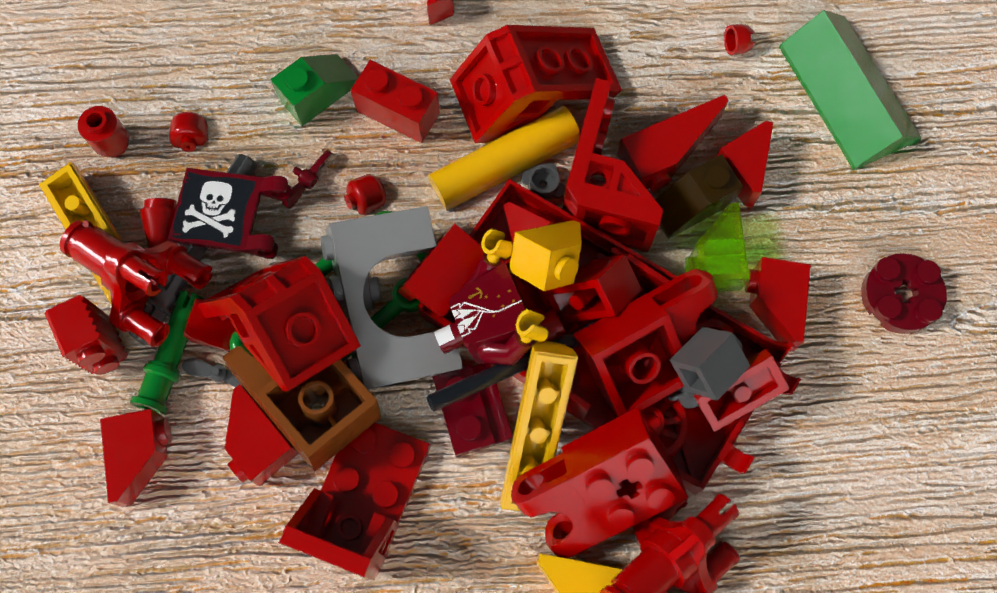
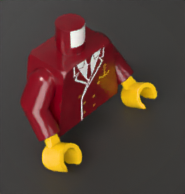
[434,229,548,366]

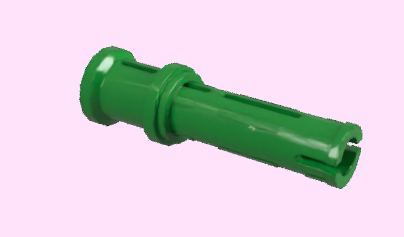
[130,290,205,415]

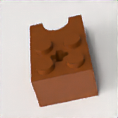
[223,346,381,472]

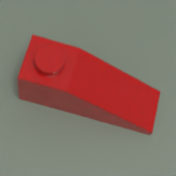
[617,95,729,191]

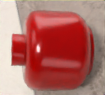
[169,112,208,152]
[344,174,386,215]

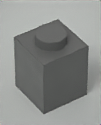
[670,327,750,400]

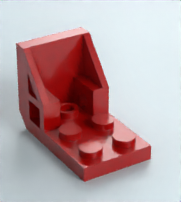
[449,25,622,144]
[563,78,663,252]
[197,256,361,391]
[278,423,431,580]

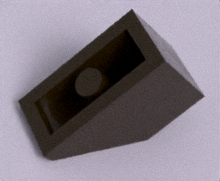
[655,154,743,239]

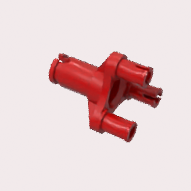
[60,220,213,347]
[600,494,740,593]

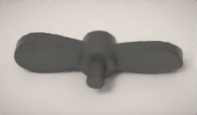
[182,358,241,387]

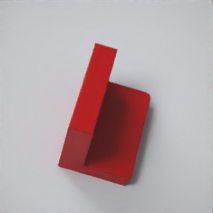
[397,223,485,317]

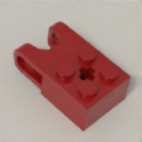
[573,269,734,417]
[511,407,688,558]

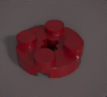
[861,253,947,334]

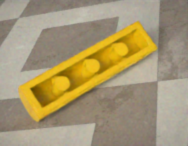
[428,106,580,211]
[38,162,150,304]
[500,341,578,511]

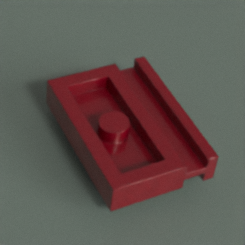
[433,363,513,457]

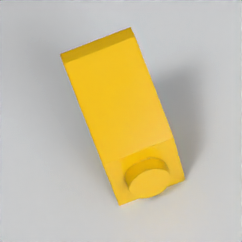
[509,220,582,291]
[537,553,623,593]

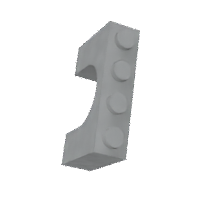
[320,206,463,389]

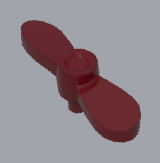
[282,149,332,209]

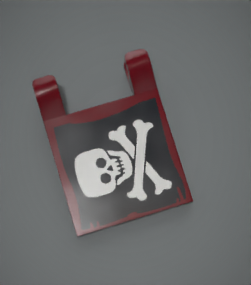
[167,168,292,259]

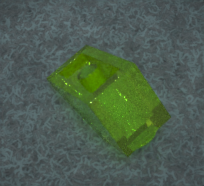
[685,203,750,292]

